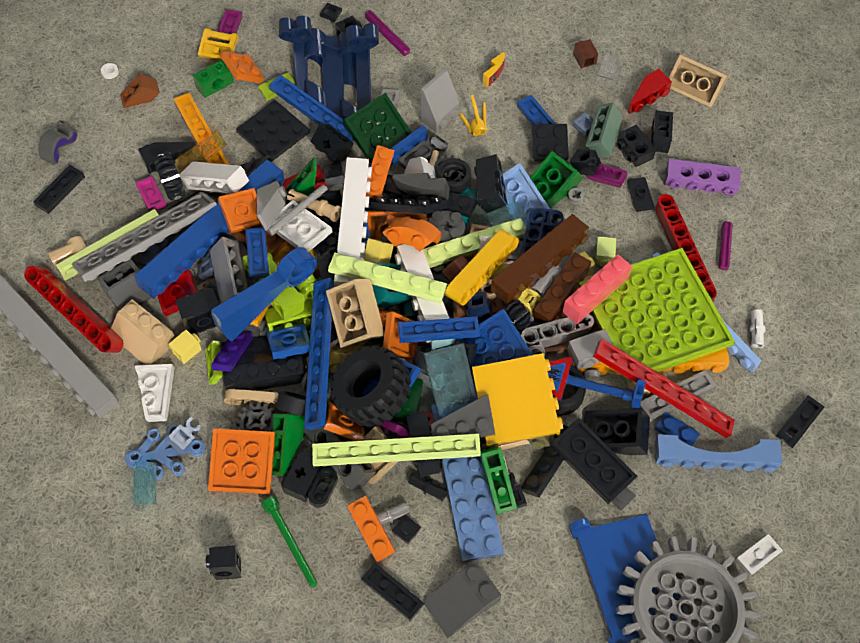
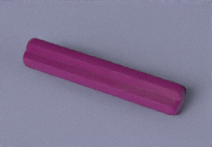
[719,221,733,270]

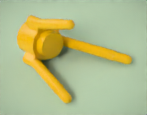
[459,95,488,136]

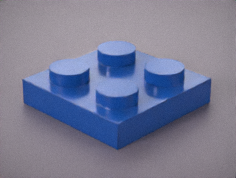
[266,324,310,359]

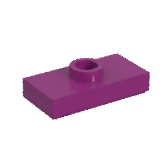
[587,164,628,188]
[379,420,410,438]

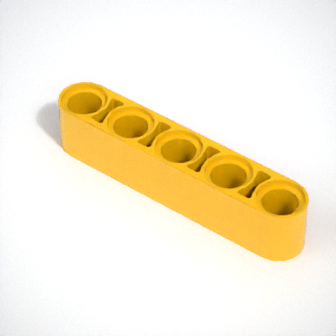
[445,229,519,306]

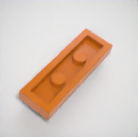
[366,145,395,199]
[347,496,396,562]

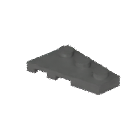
[431,394,495,438]

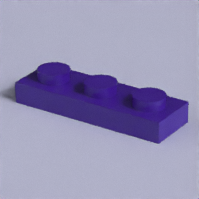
[211,330,253,372]

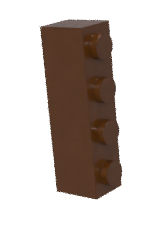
[533,252,591,324]

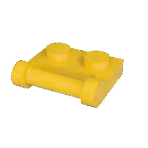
[198,28,239,61]

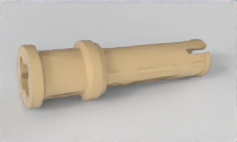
[287,189,342,222]

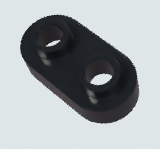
[308,467,338,508]

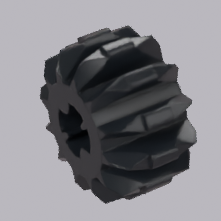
[502,299,534,332]

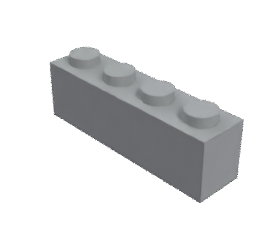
[210,237,248,304]

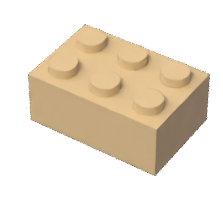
[326,279,384,348]

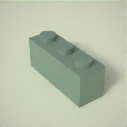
[586,102,623,158]

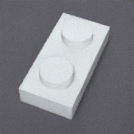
[736,534,783,577]

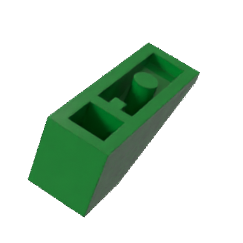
[285,157,317,204]
[272,414,305,476]
[479,445,517,514]

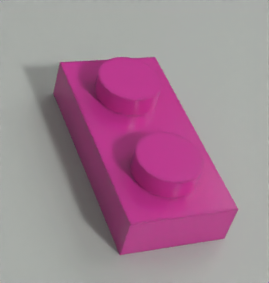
[135,176,167,212]

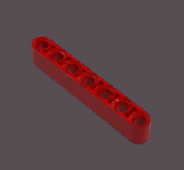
[655,194,717,302]
[24,266,124,353]

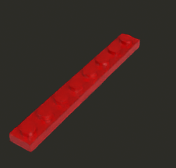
[593,339,735,438]

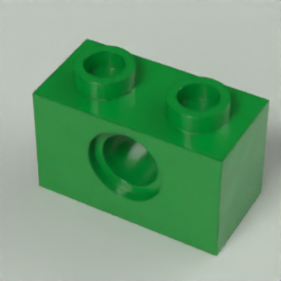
[193,60,234,98]

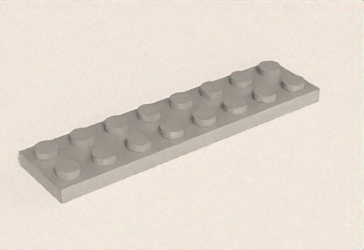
[72,192,217,282]

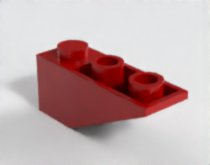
[628,69,672,114]

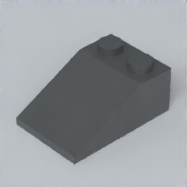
[424,560,501,638]

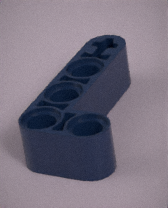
[520,208,565,256]

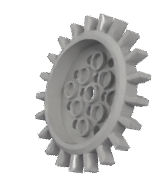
[616,536,760,643]

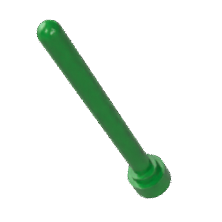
[261,496,317,587]

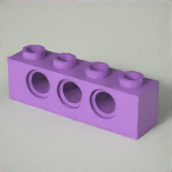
[665,159,741,195]

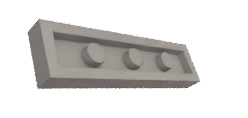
[640,370,716,421]

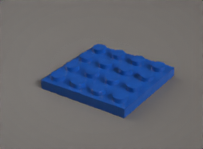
[441,309,533,404]

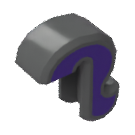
[38,124,78,164]

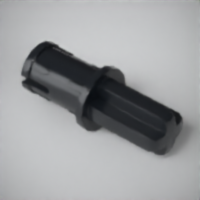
[408,473,448,502]

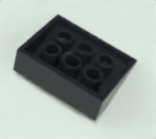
[222,335,305,391]

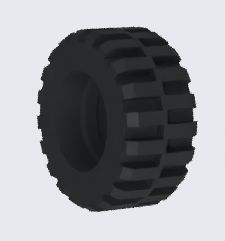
[331,346,411,427]

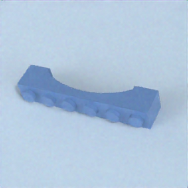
[655,434,782,472]

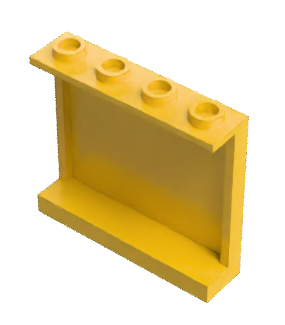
[472,353,563,448]

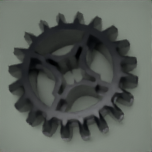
[153,151,186,201]

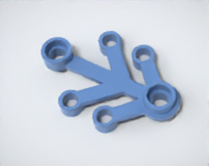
[125,425,206,480]

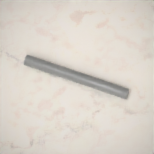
[267,184,328,236]

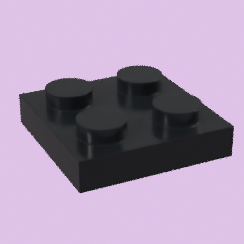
[531,124,569,161]

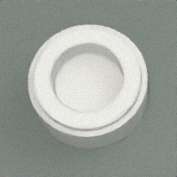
[101,63,119,79]

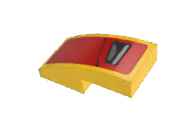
[482,52,506,87]

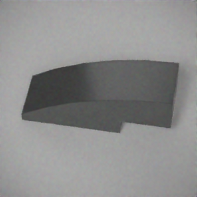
[393,173,450,200]

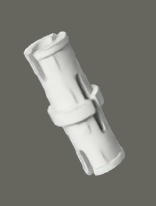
[750,309,766,348]

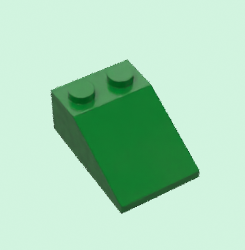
[530,151,583,209]

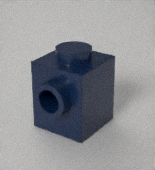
[466,291,493,323]

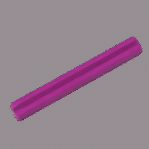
[365,10,410,56]

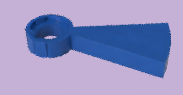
[211,247,317,341]

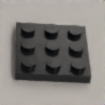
[236,100,310,162]

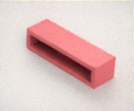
[563,255,632,324]

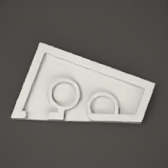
[135,364,175,422]

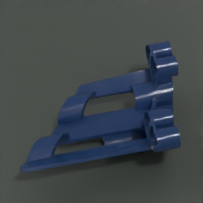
[279,16,379,120]

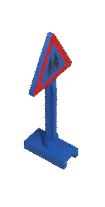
[547,357,646,409]

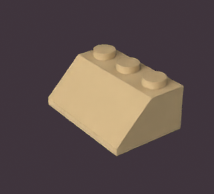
[669,54,729,107]
[111,299,175,365]

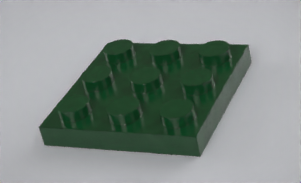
[342,93,412,163]

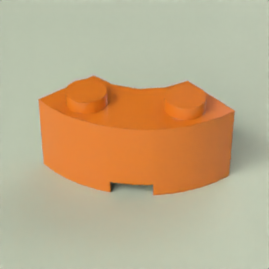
[382,217,441,252]

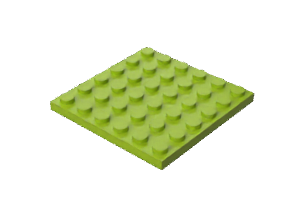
[578,248,735,383]

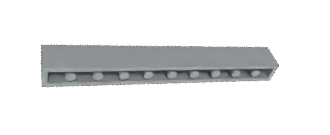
[0,275,119,419]

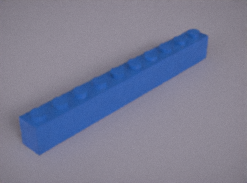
[134,160,284,298]

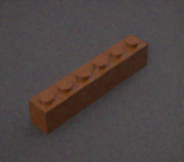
[491,214,589,305]

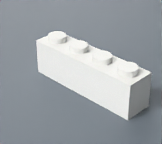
[179,162,249,194]

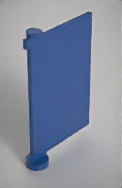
[569,515,684,643]

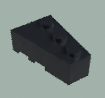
[474,154,509,215]

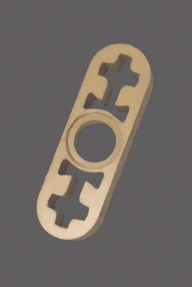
[224,389,279,408]

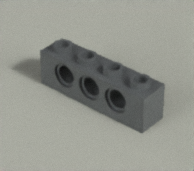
[303,427,377,490]

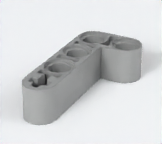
[521,314,594,357]

